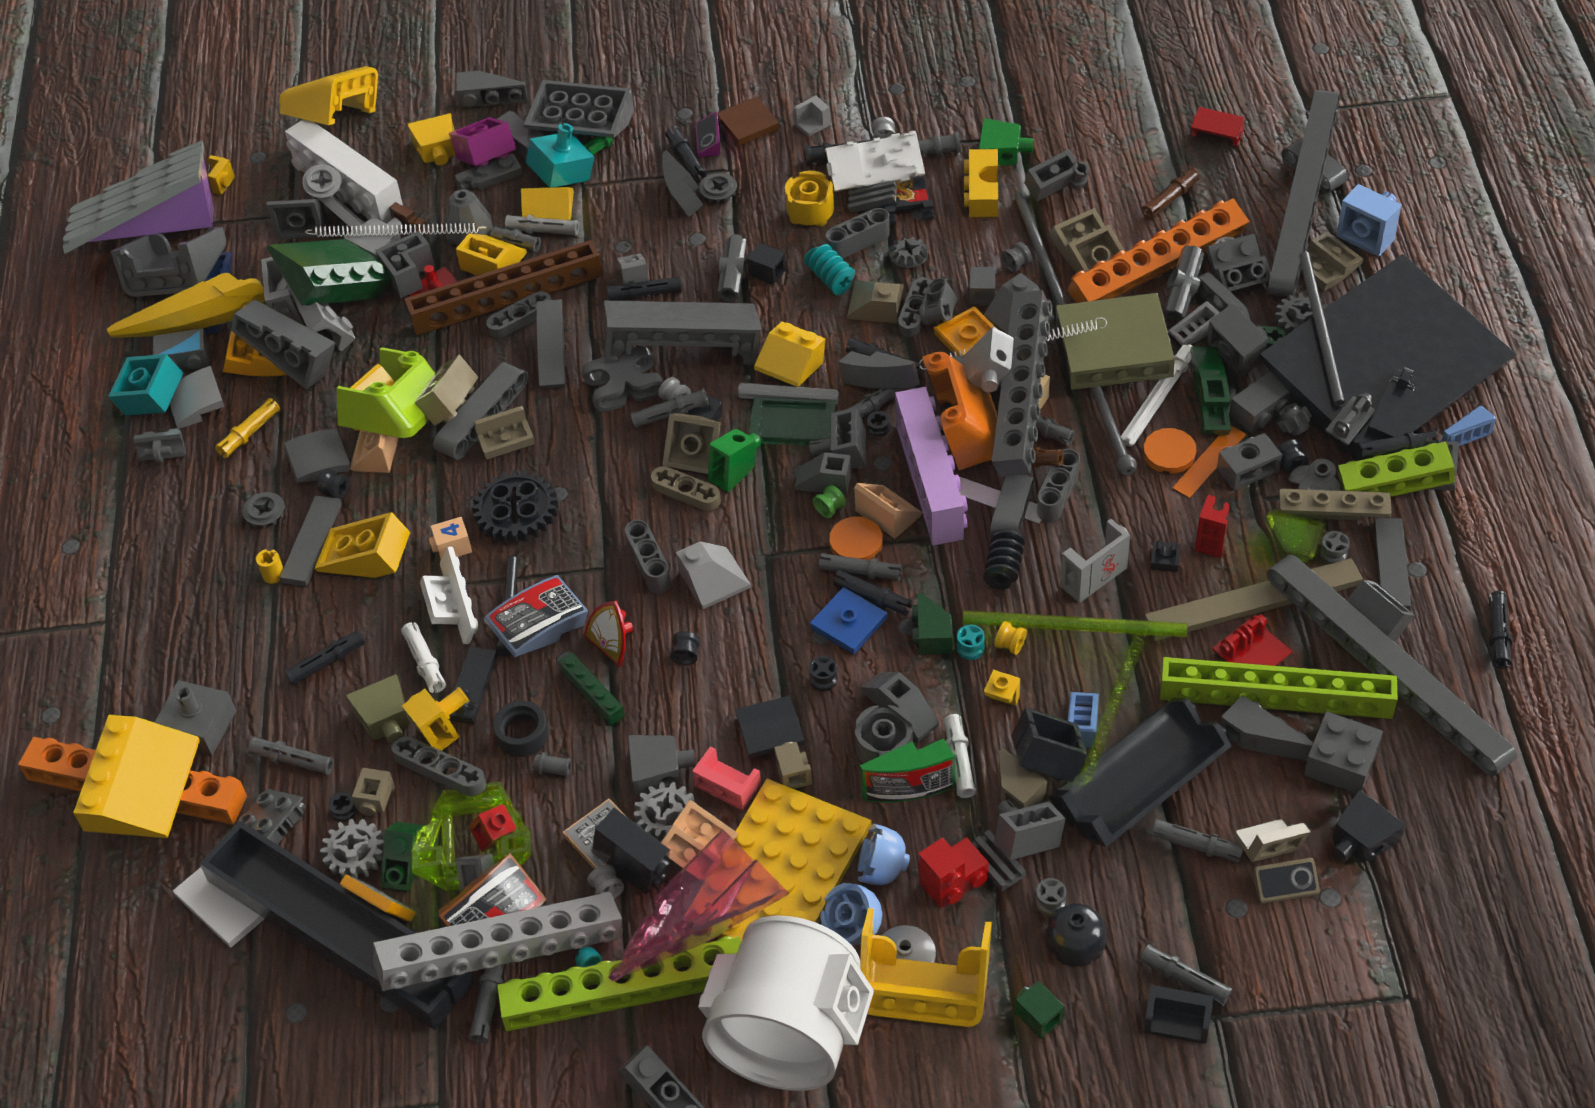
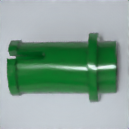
[583,136,613,155]

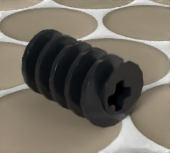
[983,530,1025,590]

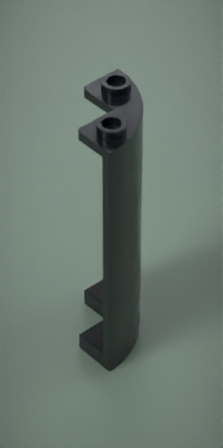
[1048,698,1232,847]

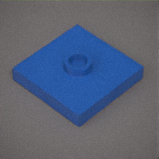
[810,587,887,655]

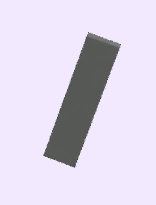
[280,495,342,587]
[1373,518,1411,611]

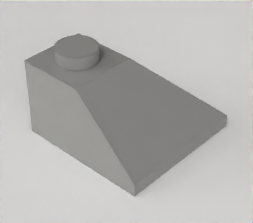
[676,541,751,609]

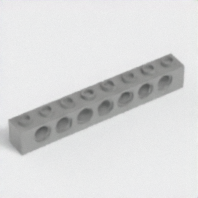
[373,892,622,991]

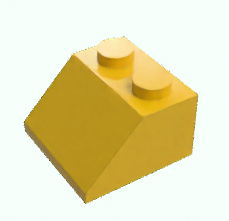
[754,322,826,387]

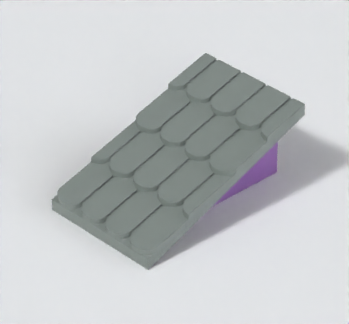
[63,140,214,254]

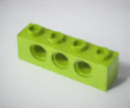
[1338,442,1455,497]

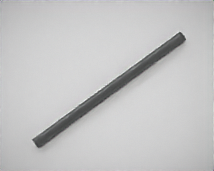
[1299,252,1345,406]

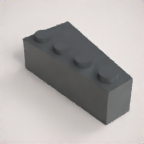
[231,300,335,390]

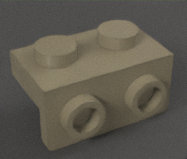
[474,406,535,460]

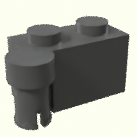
[1024,149,1089,202]

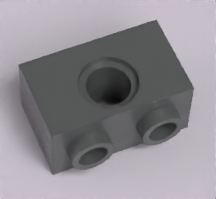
[1217,433,1282,490]

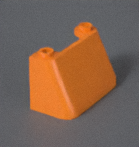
[923,352,997,470]

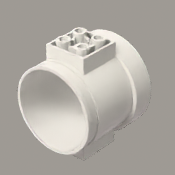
[698,915,874,1091]

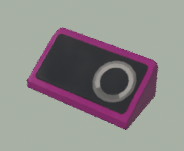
[695,112,721,157]

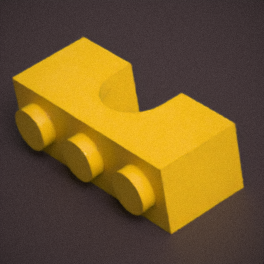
[964,149,998,217]

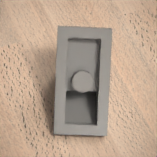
[617,253,648,284]

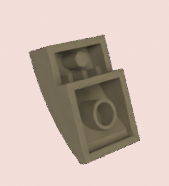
[1049,208,1125,284]

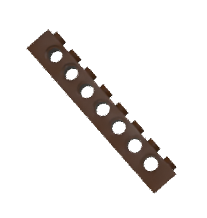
[404,240,603,335]

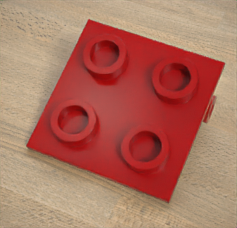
[1212,615,1293,666]

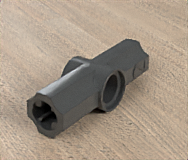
[718,235,747,303]
[1162,245,1204,321]

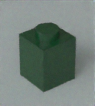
[1015,981,1065,1039]

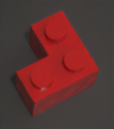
[918,837,989,909]

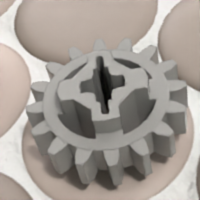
[634,782,697,842]
[320,819,384,879]

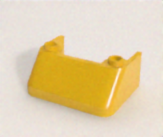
[860,908,992,1027]

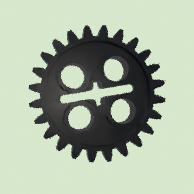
[472,470,559,544]

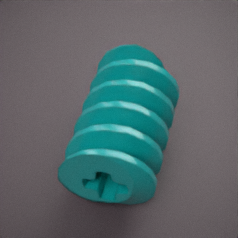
[804,244,855,295]

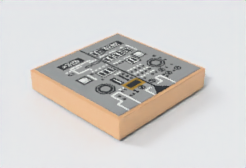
[563,799,625,870]

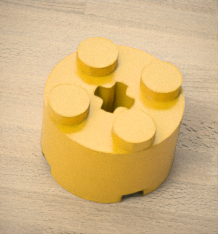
[785,171,834,226]

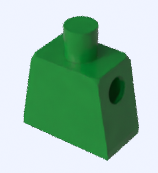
[979,118,1034,166]
[708,429,761,493]

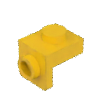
[208,155,235,195]
[984,670,1020,706]

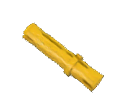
[215,398,280,458]

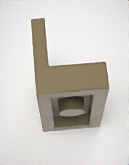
[1234,819,1310,862]

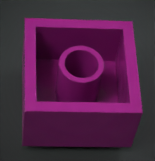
[449,117,516,167]

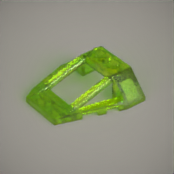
[412,782,532,891]

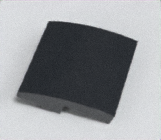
[735,696,805,758]

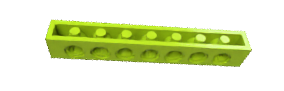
[1160,657,1398,719]
[498,936,741,1032]

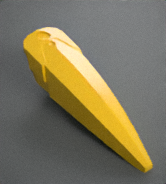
[107,273,267,338]

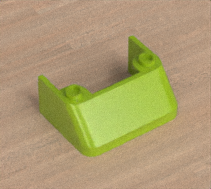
[337,347,436,438]

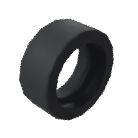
[492,701,549,757]

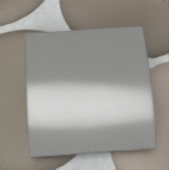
[169,366,225,429]

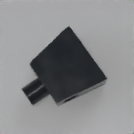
[1332,790,1406,863]

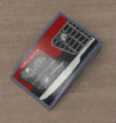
[484,575,588,657]

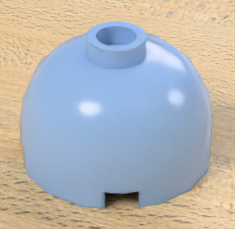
[858,824,910,886]
[820,883,883,945]

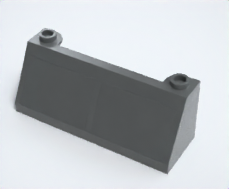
[603,301,761,365]

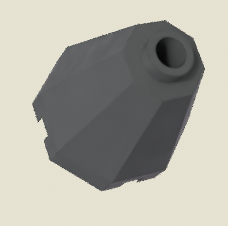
[443,189,493,247]

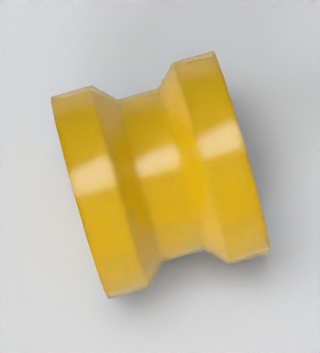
[994,621,1027,655]

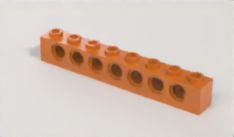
[1067,198,1250,303]
[18,737,247,825]

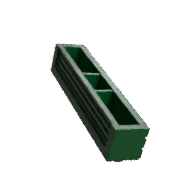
[558,652,625,726]

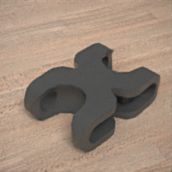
[582,347,664,412]

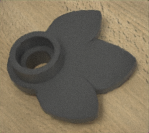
[1288,459,1341,491]

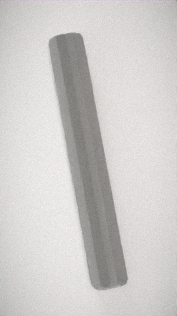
[738,383,839,405]

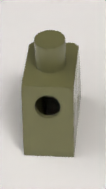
[346,674,410,744]

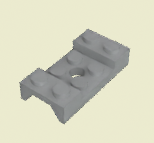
[283,276,356,351]

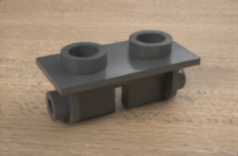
[1325,393,1376,445]

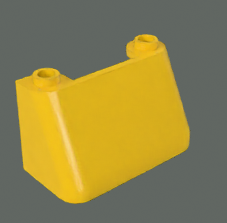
[279,66,378,125]

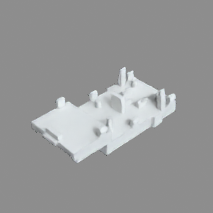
[825,131,925,192]

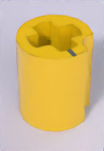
[256,549,284,584]

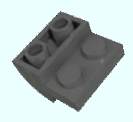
[1205,234,1270,291]

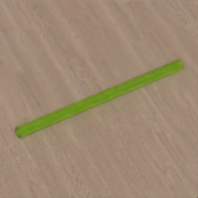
[963,610,1188,637]

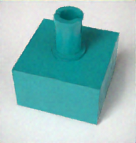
[526,123,594,188]

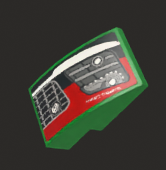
[860,738,955,803]

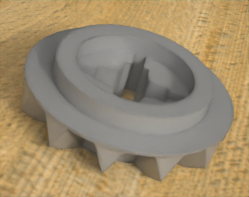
[302,164,342,200]

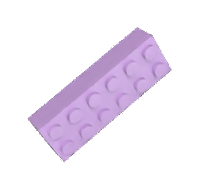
[895,387,968,545]

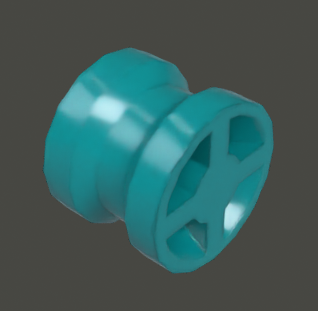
[957,625,985,660]

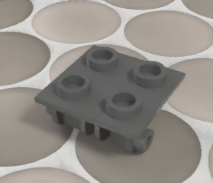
[238,789,305,845]

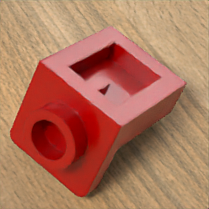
[469,804,516,852]

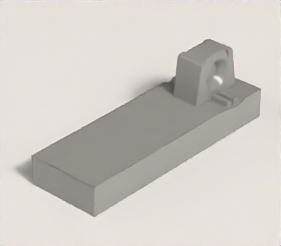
[318,178,364,230]

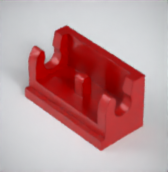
[1191,107,1245,147]
[1195,495,1229,558]

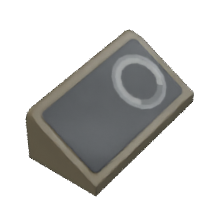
[1253,858,1320,904]

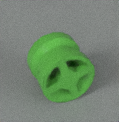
[813,485,846,519]

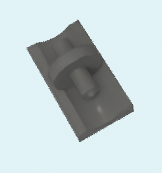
[133,428,186,463]

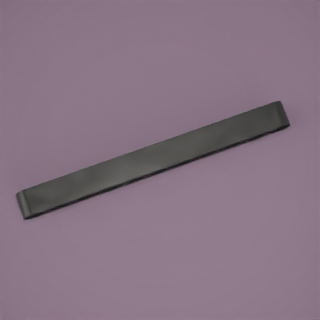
[1268,90,1340,297]
[1267,554,1517,776]

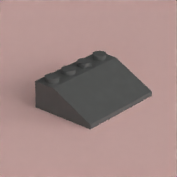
[524,80,634,138]

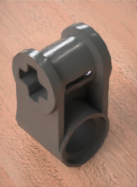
[920,278,958,326]

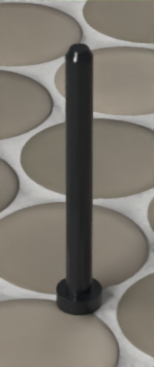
[496,555,518,656]

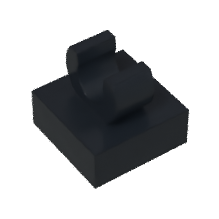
[1150,540,1181,572]

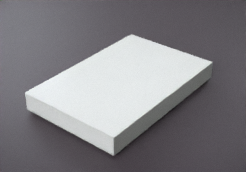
[173,867,264,948]

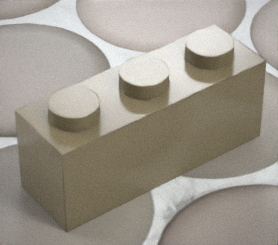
[415,354,479,426]

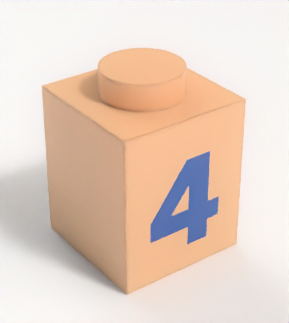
[429,517,472,559]

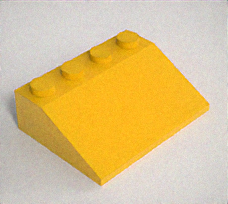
[73,715,200,838]

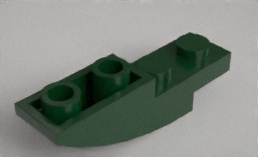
[1190,347,1231,435]

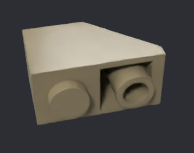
[998,748,1047,809]

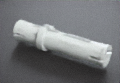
[401,622,446,693]
[943,714,976,798]

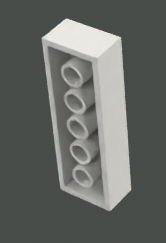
[285,119,403,224]

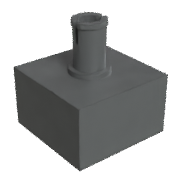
[154,680,236,756]

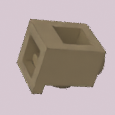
[774,742,812,789]
[352,768,395,816]

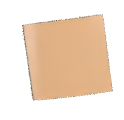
[661,800,738,883]

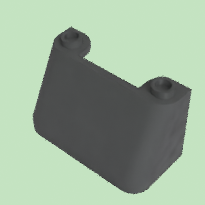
[111,227,226,297]

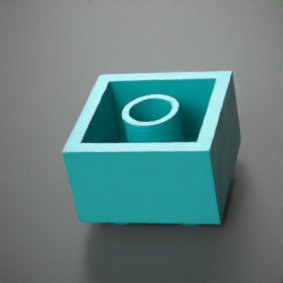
[108,354,183,415]

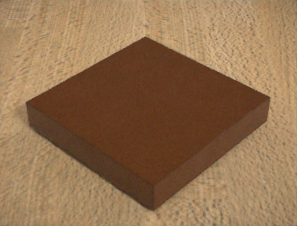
[718,96,780,145]

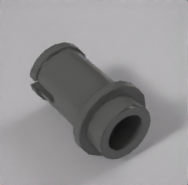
[534,752,572,777]

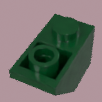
[912,593,953,655]
[381,821,424,891]

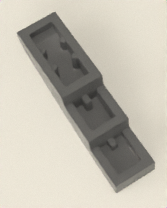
[537,299,566,389]

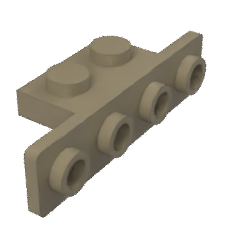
[1279,489,1392,520]

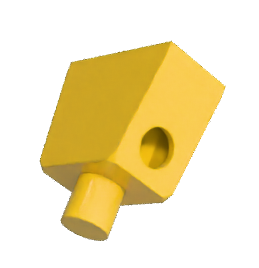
[408,113,455,165]

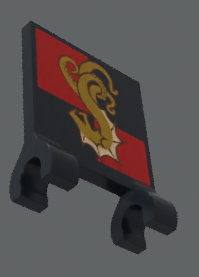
[883,176,934,225]

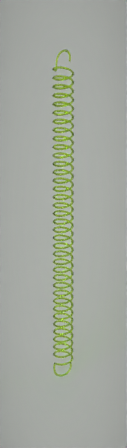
[1080,630,1146,787]

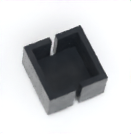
[1011,707,1087,783]

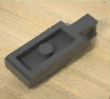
[455,154,522,190]

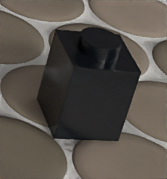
[746,243,786,285]

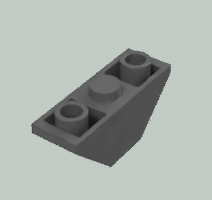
[860,671,939,742]

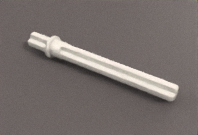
[1121,344,1193,447]

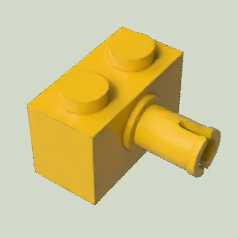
[402,687,469,751]

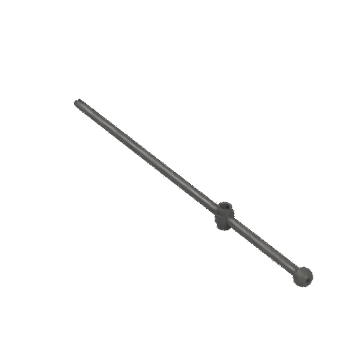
[1014,191,1137,476]

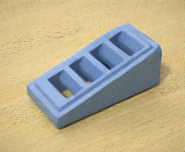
[1442,406,1496,446]
[1068,692,1099,748]

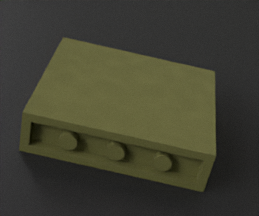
[1056,293,1175,390]

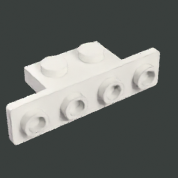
[420,547,478,644]

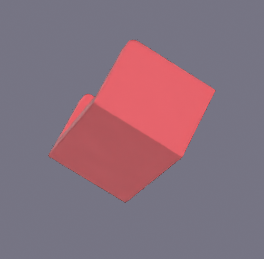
[692,747,762,811]

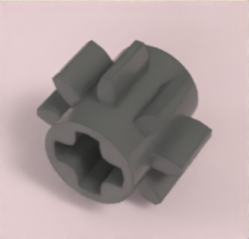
[1277,403,1312,436]

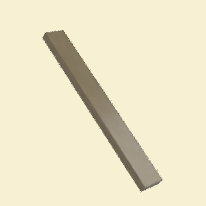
[1145,558,1363,641]

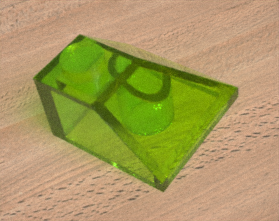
[1266,509,1327,562]

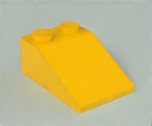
[314,512,410,578]

